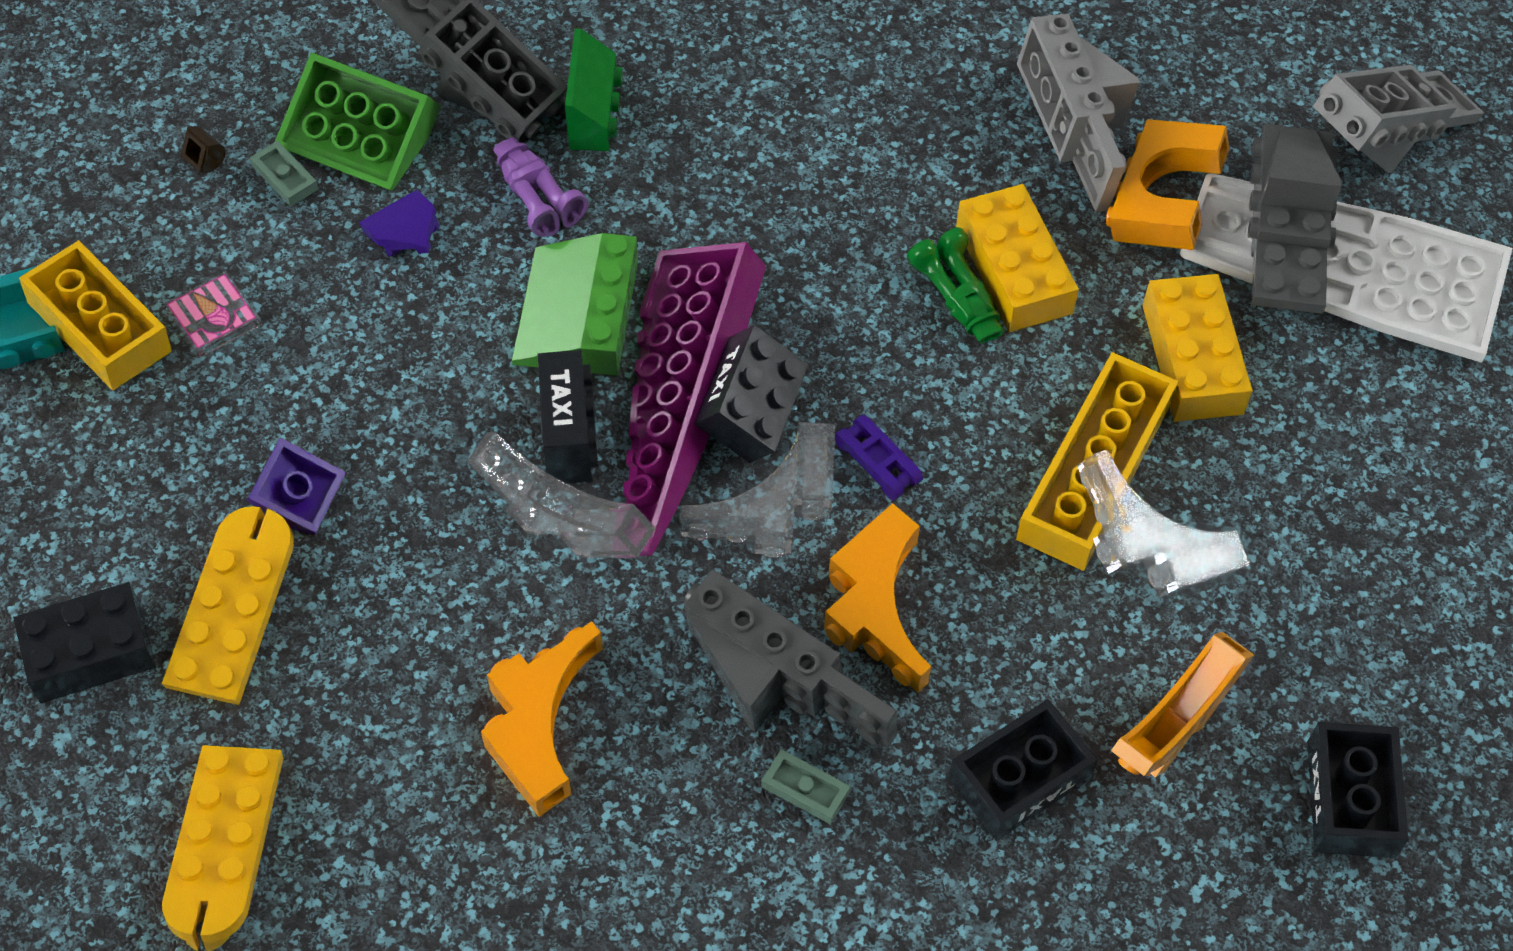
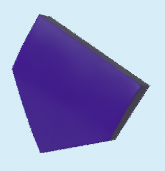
[359,190,440,257]

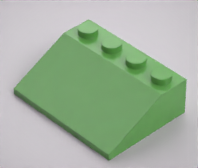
[275,52,441,191]
[512,233,638,376]

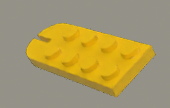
[162,506,294,705]
[162,745,284,951]

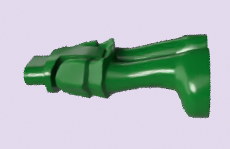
[907,227,1004,344]

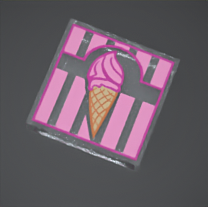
[163,271,262,358]

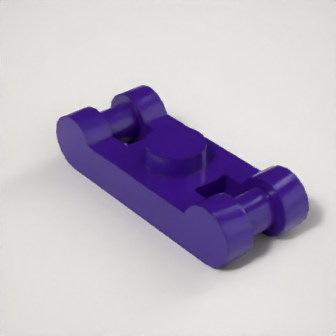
[833,414,923,501]

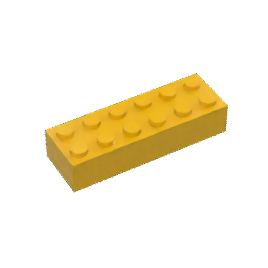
[1016,352,1179,571]

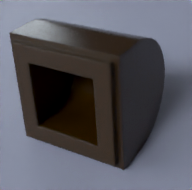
[181,126,226,174]

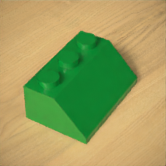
[565,29,623,151]

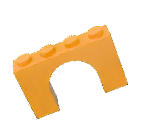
[1106,119,1230,250]

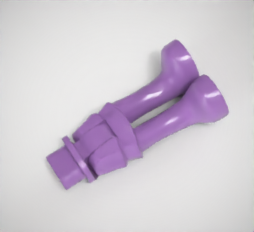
[493,137,589,237]

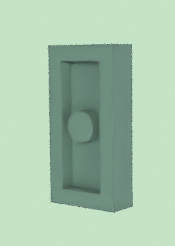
[250,140,319,207]
[761,749,851,825]

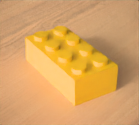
[956,184,1079,332]
[19,240,172,391]
[1143,274,1253,422]

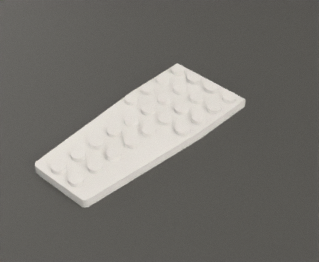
[1180,173,1513,363]

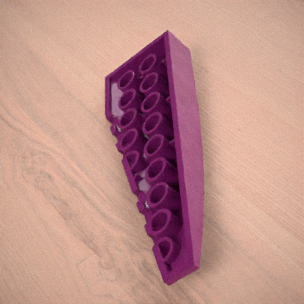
[617,242,766,556]

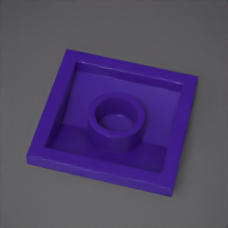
[247,437,346,535]

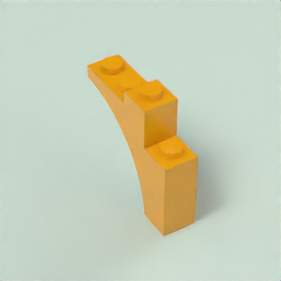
[824,503,932,693]
[481,621,603,817]
[1111,631,1254,777]

